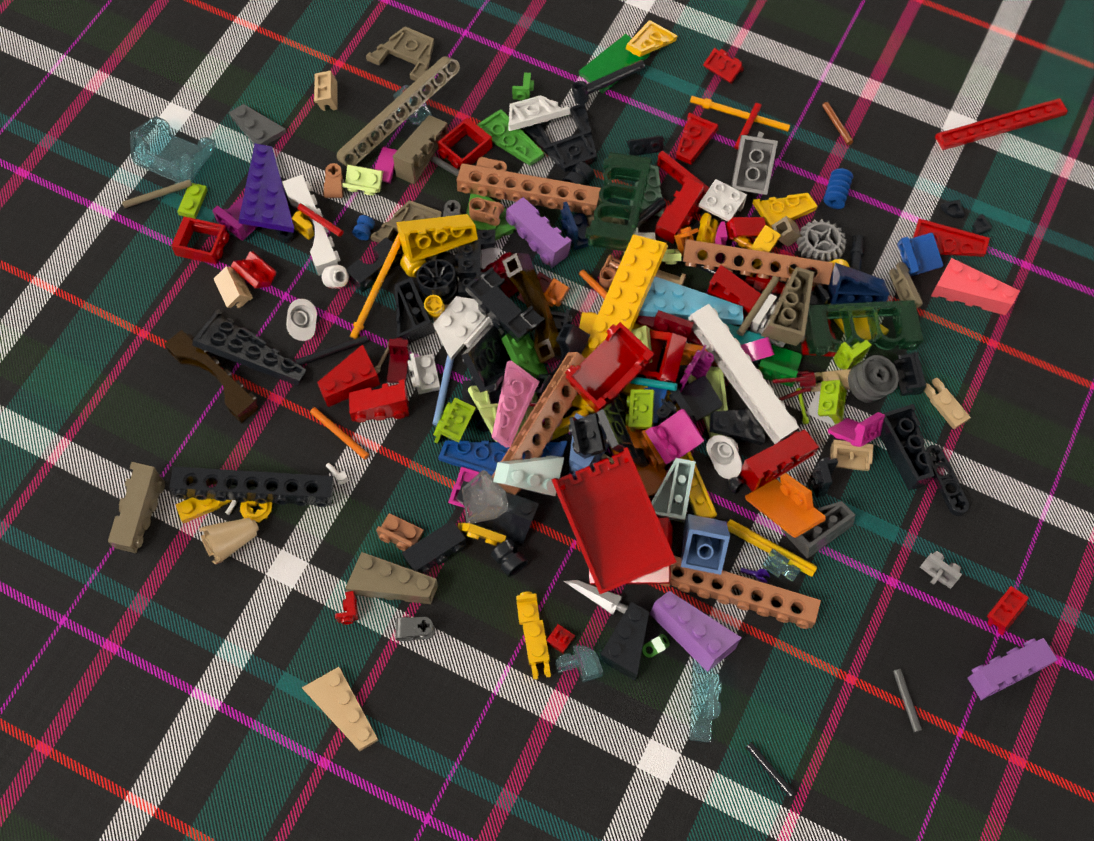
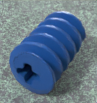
[823,168,853,209]

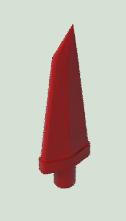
[745,273,786,294]

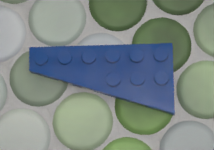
[438,441,567,477]

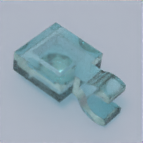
[761,549,800,581]

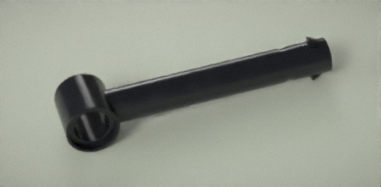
[571,60,645,104]

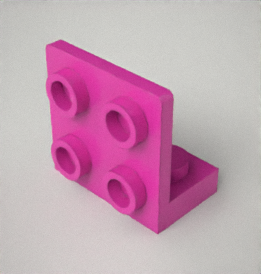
[645,409,704,464]
[828,412,885,447]

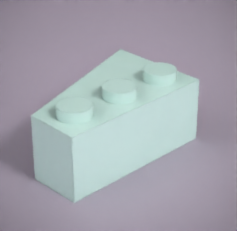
[493,456,564,496]
[651,458,695,522]

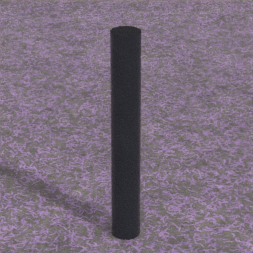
[745,742,796,798]

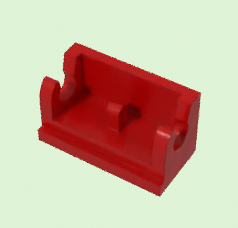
[725,217,766,240]
[987,586,1029,636]

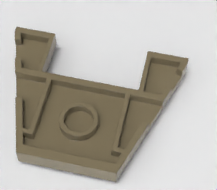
[366,27,434,81]
[371,200,442,261]

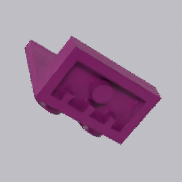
[212,197,257,241]

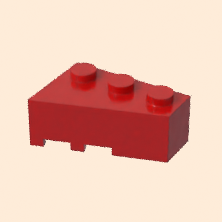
[655,176,704,244]
[707,265,761,319]
[317,345,380,407]
[349,379,409,422]

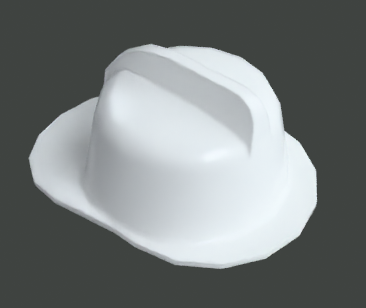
[286,299,317,341]
[706,435,742,479]

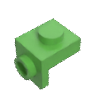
[512,73,534,100]

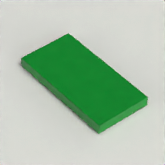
[579,34,650,94]

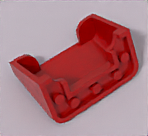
[565,322,654,413]

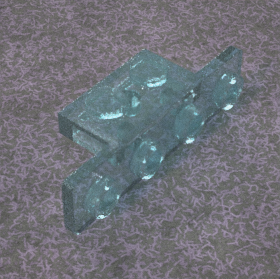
[689,658,722,742]

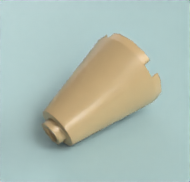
[199,518,259,565]

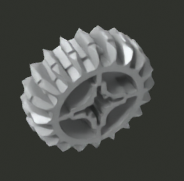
[797,219,846,262]

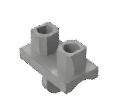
[920,551,962,589]

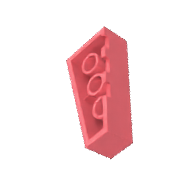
[931,258,1020,315]

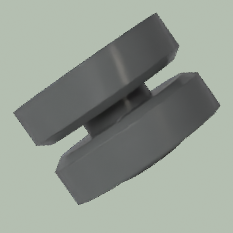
[848,355,899,403]

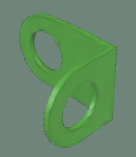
[642,634,670,657]

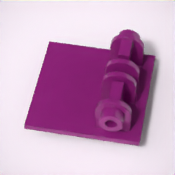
[680,345,714,393]

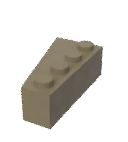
[393,115,448,184]
[761,267,814,346]
[108,462,165,553]
[345,552,438,604]

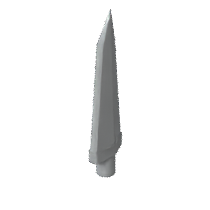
[564,580,628,615]

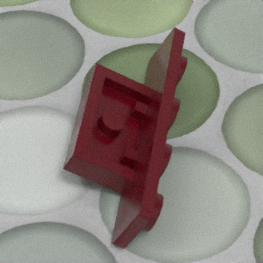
[636,310,704,346]

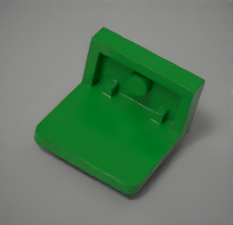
[758,345,802,387]

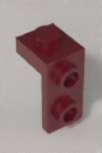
[387,338,410,383]

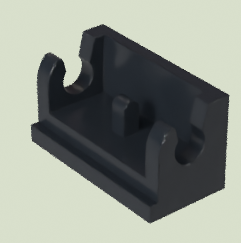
[893,352,926,396]

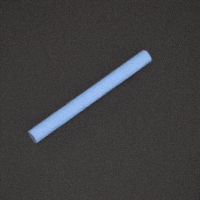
[432,355,454,426]

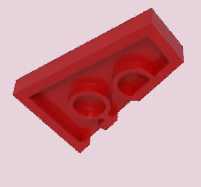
[676,113,718,165]

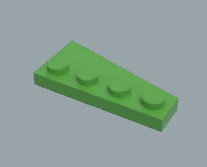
[477,109,544,166]

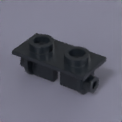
[627,135,664,156]
[657,398,677,424]

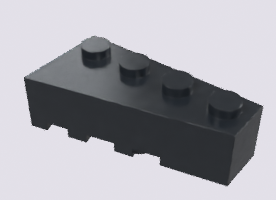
[880,404,934,491]

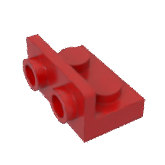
[703,48,744,84]
[231,251,276,288]

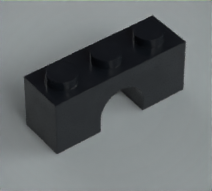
[346,237,402,292]

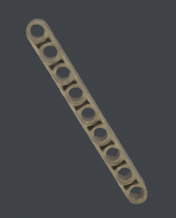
[337,56,460,167]

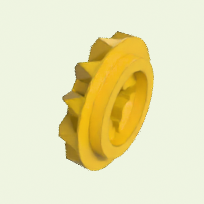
[240,501,272,523]

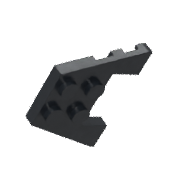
[597,397,650,468]

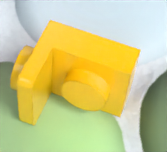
[292,211,314,240]
[516,592,540,625]

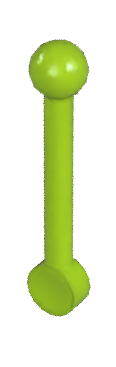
[796,388,809,424]

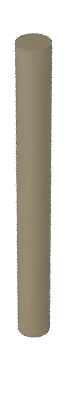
[122,179,192,208]
[737,276,779,336]

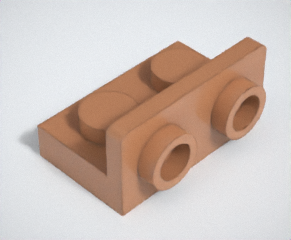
[376,513,424,551]

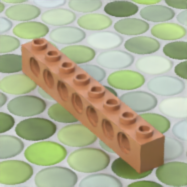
[457,164,601,216]
[682,239,833,288]
[489,352,586,495]
[660,556,821,629]

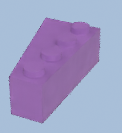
[506,197,572,268]
[650,591,742,672]
[968,638,1058,700]

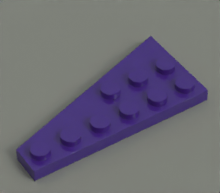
[239,143,294,233]

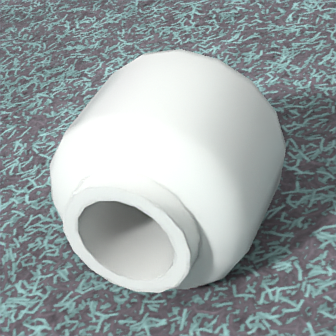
[322,265,349,289]

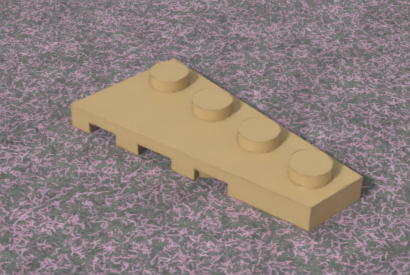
[302,667,378,751]

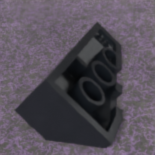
[456,481,539,546]

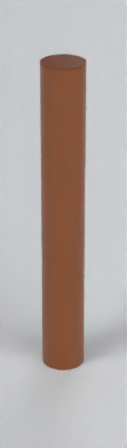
[822,102,853,145]

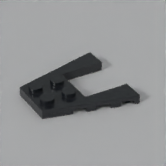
[522,103,597,172]

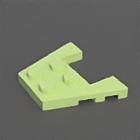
[468,386,538,442]

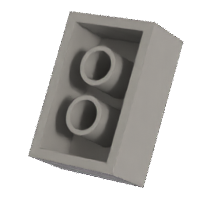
[731,135,778,195]

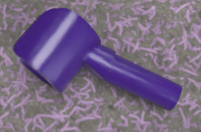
[740,568,770,584]

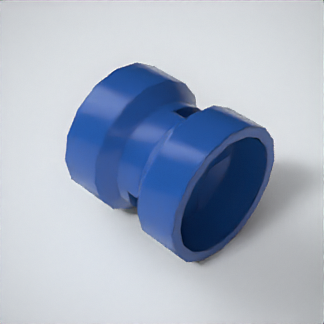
[352,215,375,240]

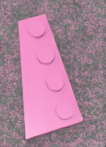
[492,361,539,448]

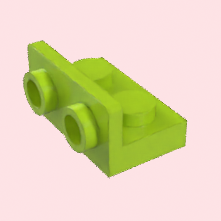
[833,339,871,370]
[818,380,847,425]
[626,389,655,431]

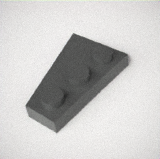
[229,104,287,145]

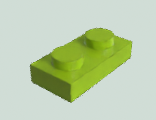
[177,183,208,219]

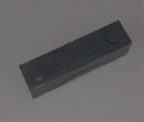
[535,323,590,396]

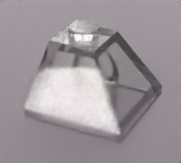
[462,470,508,524]

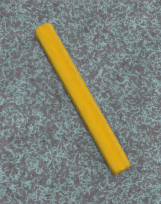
[727,519,817,576]

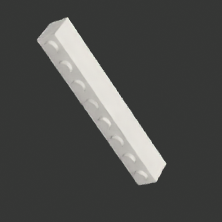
[688,304,799,444]

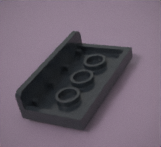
[462,324,511,393]

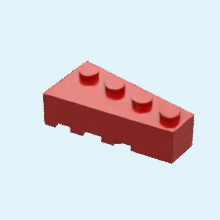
[740,429,819,492]

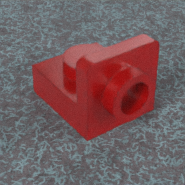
[335,591,359,625]

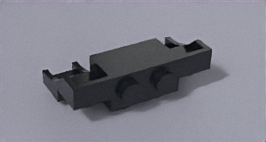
[455,229,496,298]
[465,267,545,342]

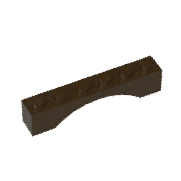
[503,253,561,363]
[164,330,259,423]

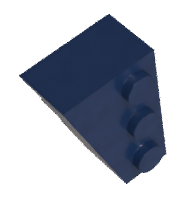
[827,262,890,308]

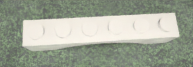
[282,175,340,276]

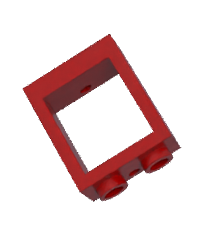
[438,117,493,169]
[171,216,229,265]
[639,330,687,382]

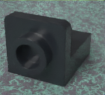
[808,284,830,315]

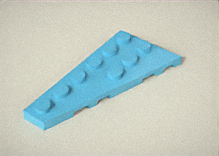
[639,276,743,325]

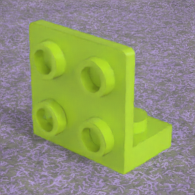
[433,398,476,444]

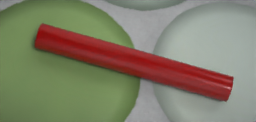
[734,103,761,150]
[297,203,343,237]

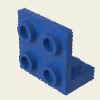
[897,233,943,277]

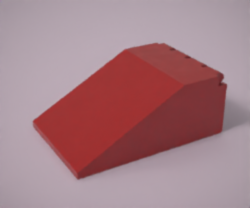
[551,447,676,594]

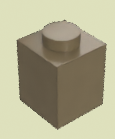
[771,216,802,247]

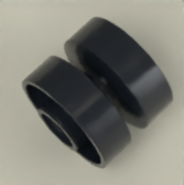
[416,259,459,305]

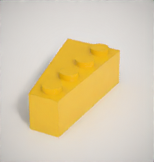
[396,214,478,263]

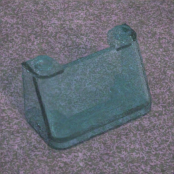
[130,116,215,183]

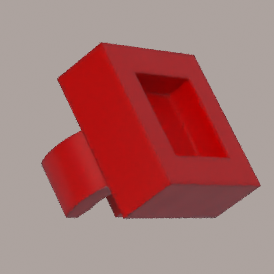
[546,624,575,654]

